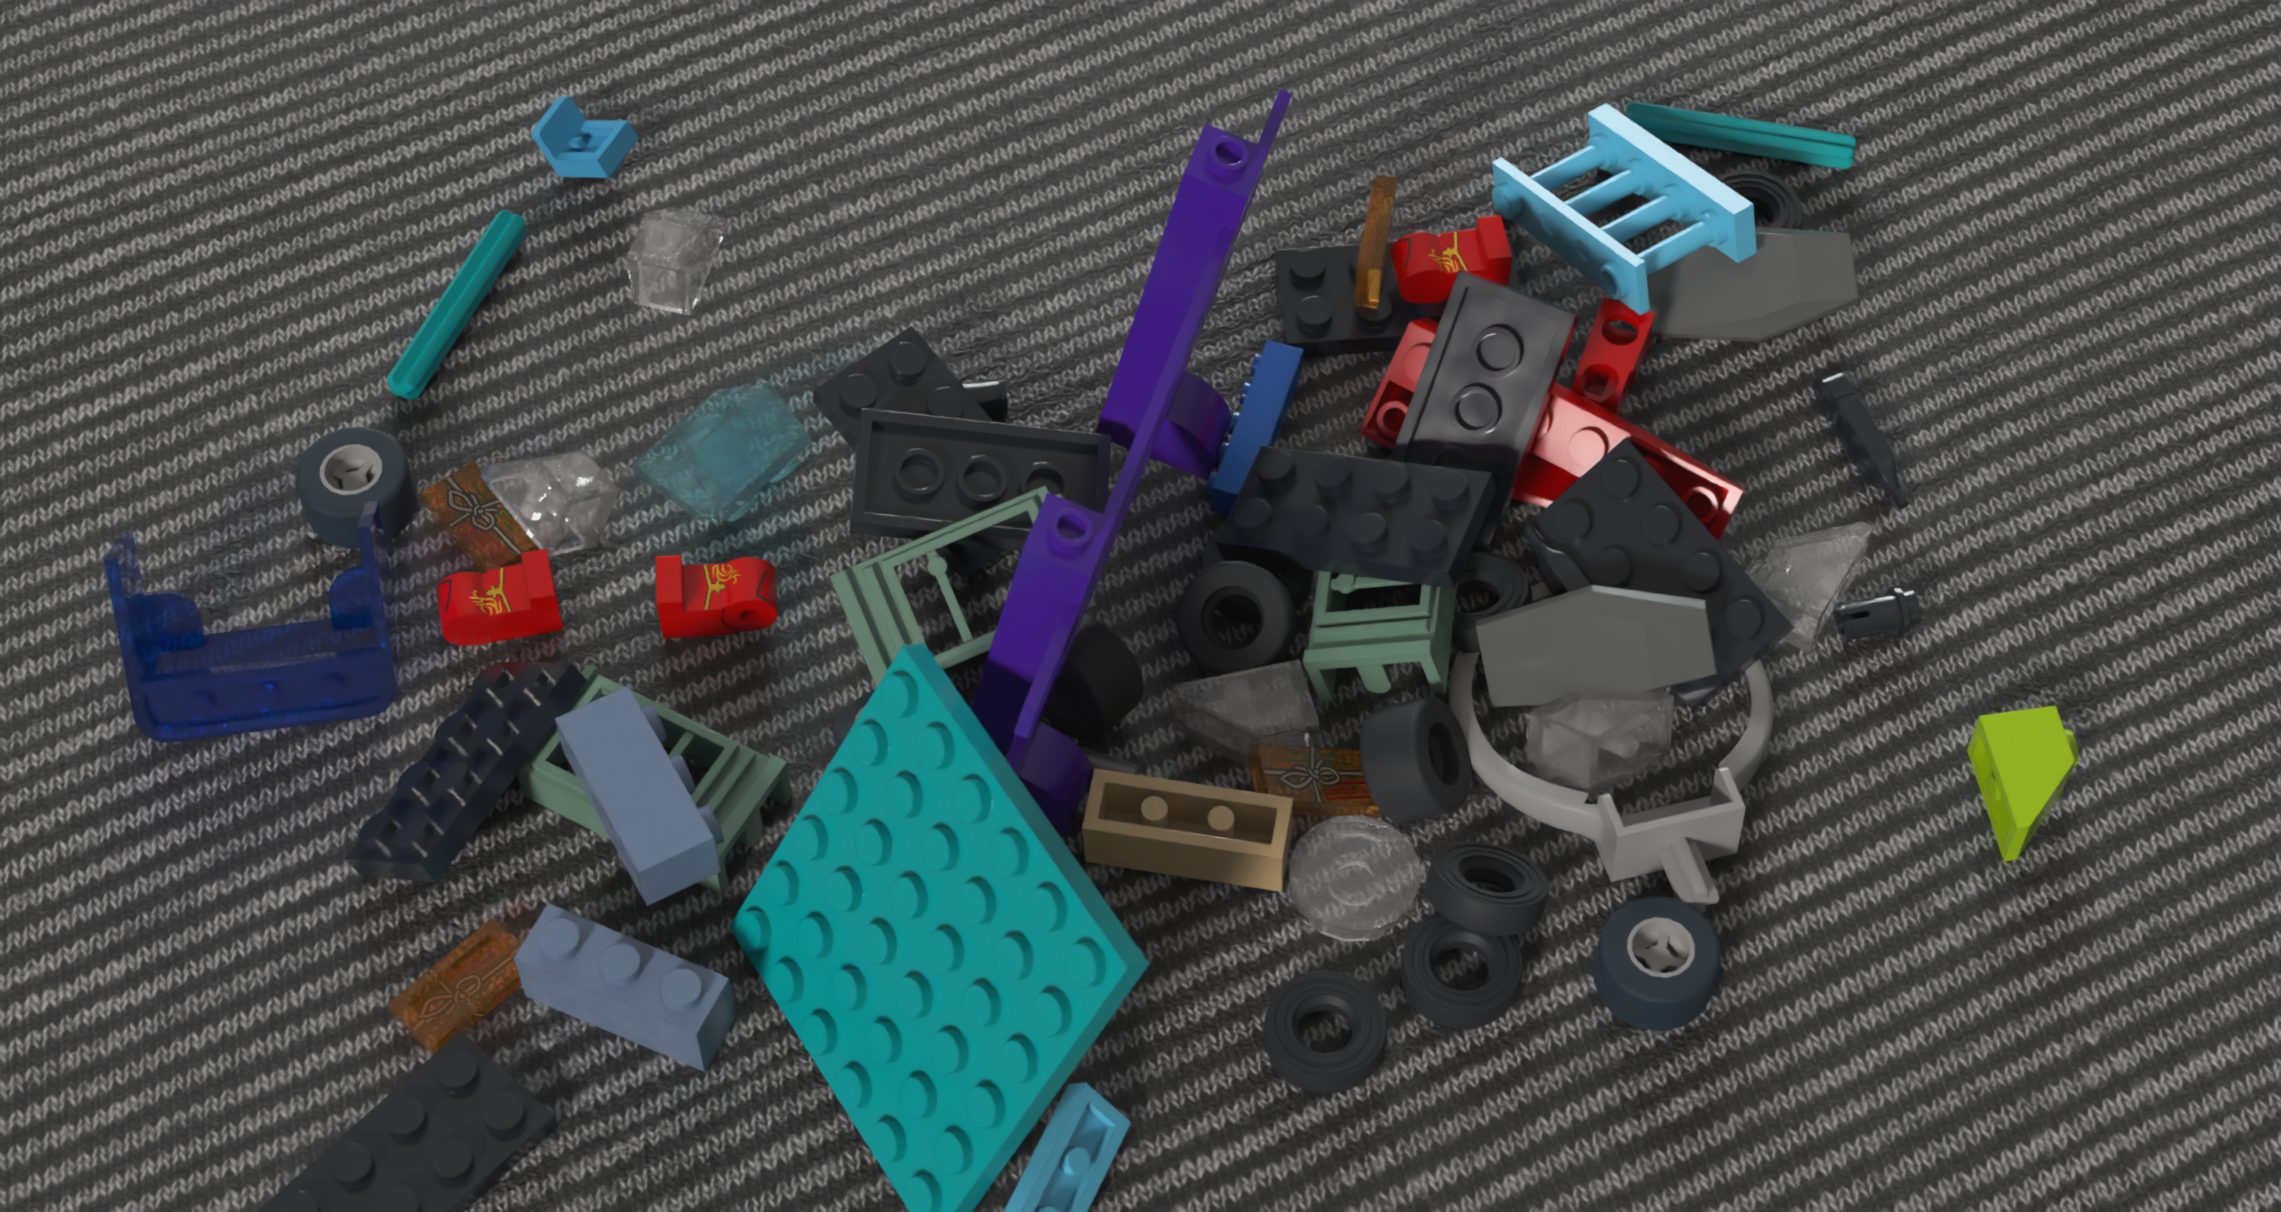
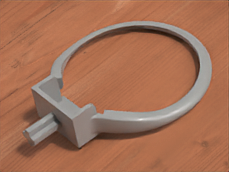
[1448,582,1774,913]

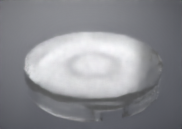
[1288,815,1421,942]

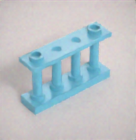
[1492,103,1757,315]

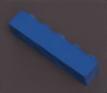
[1206,340,1304,515]

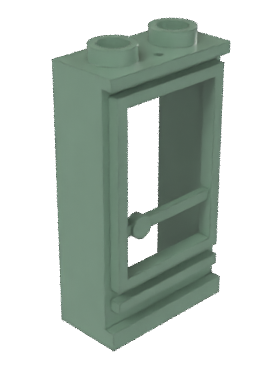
[828,485,1100,689]
[1303,571,1458,702]
[517,664,792,896]

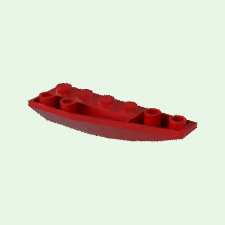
[1358,317,1745,541]

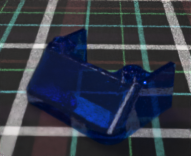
[104,501,398,743]

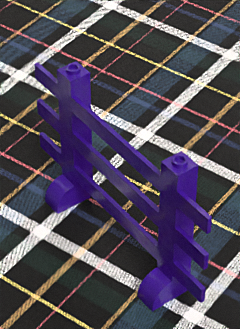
[970,89,1292,836]

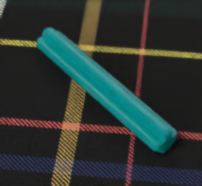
[1626,101,1856,170]
[387,210,527,401]

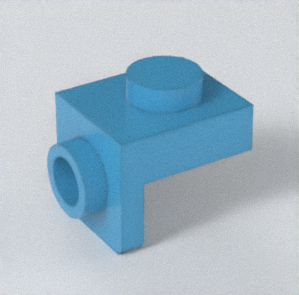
[531,96,639,178]

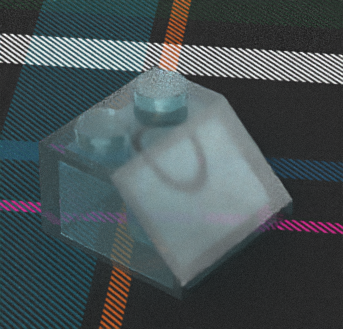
[629,382,813,522]

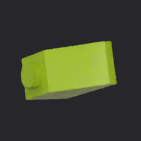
[1967,705,2078,862]

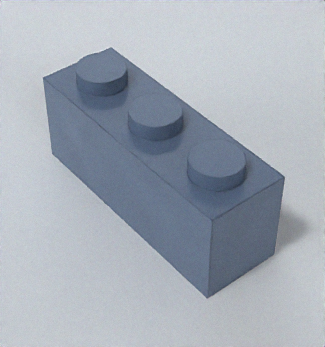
[555,686,724,906]
[514,903,737,1072]

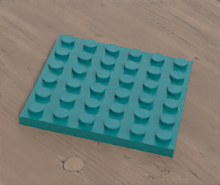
[729,643,1149,1212]

